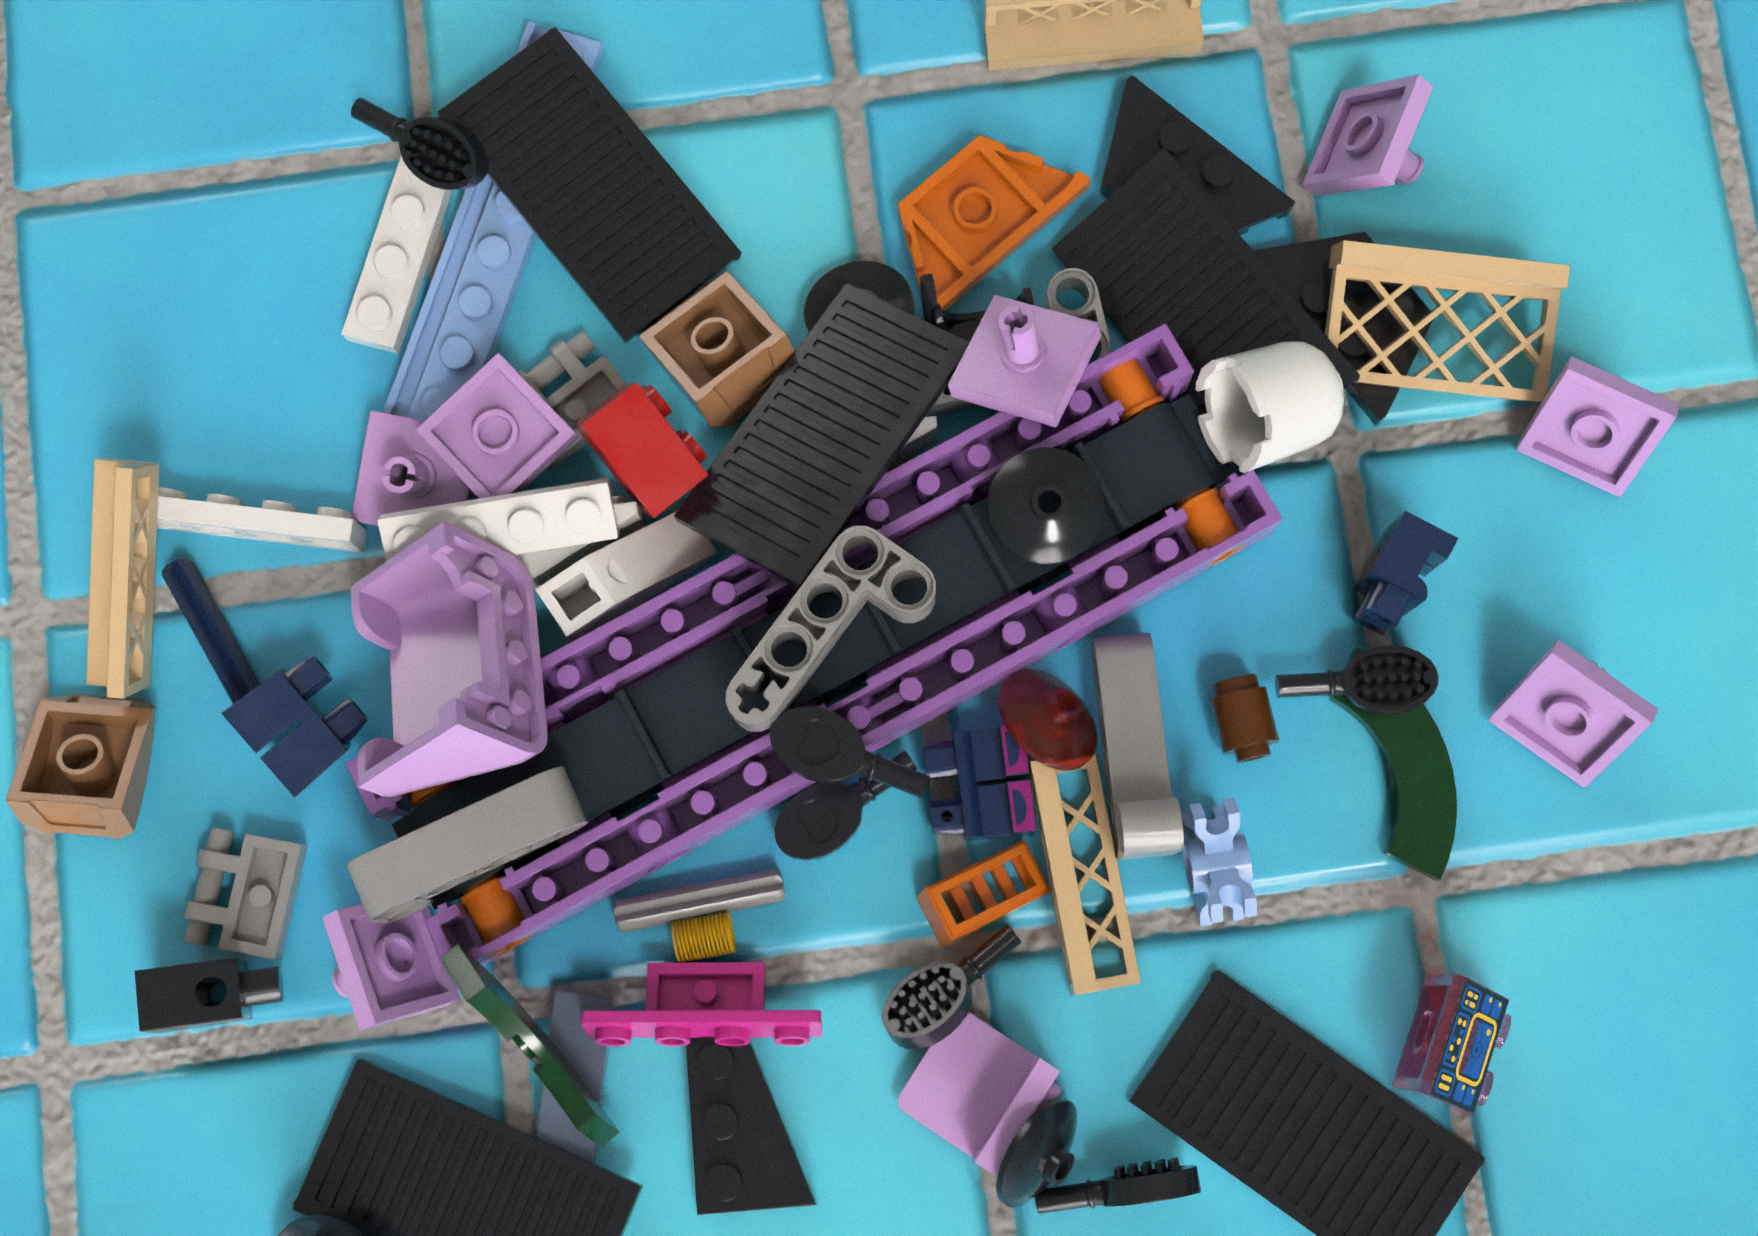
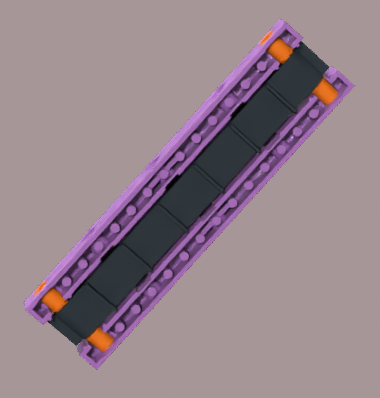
[345,323,1283,965]

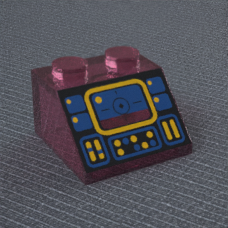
[1391,973,1511,1115]

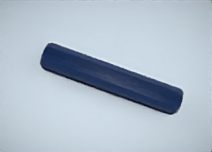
[162,557,260,704]

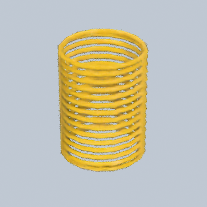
[671,911,736,963]

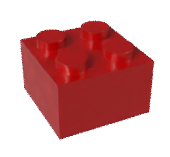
[573,382,709,518]

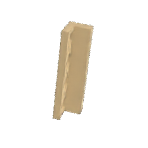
[983,0,1204,71]
[86,457,160,699]
[1028,754,1141,996]

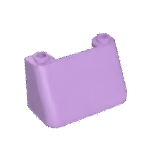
[351,521,548,797]

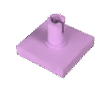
[1302,74,1434,197]
[948,295,1101,427]
[415,353,579,499]
[1516,356,1679,497]
[351,410,474,526]
[1488,639,1658,788]
[322,904,461,1031]

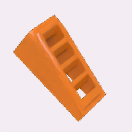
[917,840,1051,948]

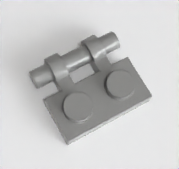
[518,330,626,470]
[183,828,308,960]

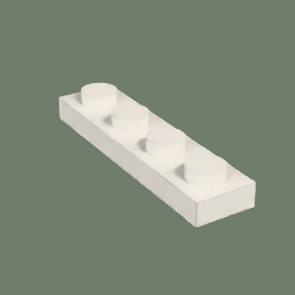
[341,155,453,354]
[377,478,619,562]
[157,487,368,553]

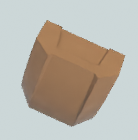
[638,271,795,427]
[5,694,155,840]

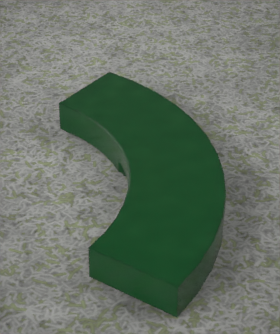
[1329,647,1457,881]
[441,944,620,1146]

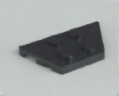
[1100,75,1296,235]
[1254,232,1433,426]

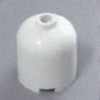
[1196,341,1344,473]

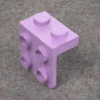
[898,1012,1062,1176]

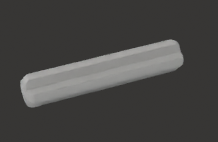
[614,869,785,932]

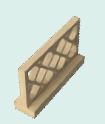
[1325,240,1570,403]

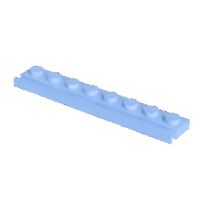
[383,21,605,421]

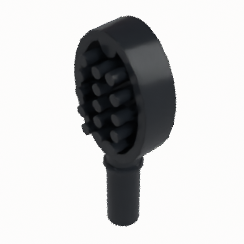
[351,98,488,190]
[1275,645,1439,716]
[770,706,930,798]
[775,751,918,861]
[882,925,1021,1049]
[1035,1157,1202,1214]

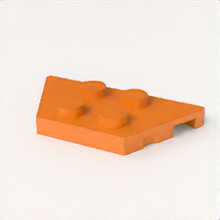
[897,135,1091,311]

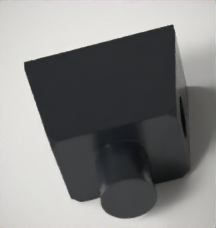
[134,958,284,1034]

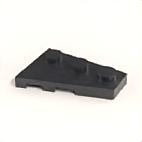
[686,1038,817,1215]

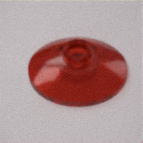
[998,669,1098,771]

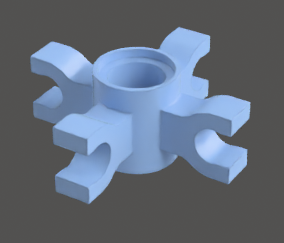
[1181,798,1257,926]

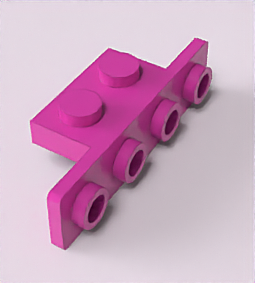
[581,962,823,1047]

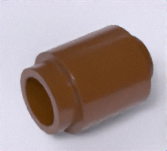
[1210,674,1280,763]

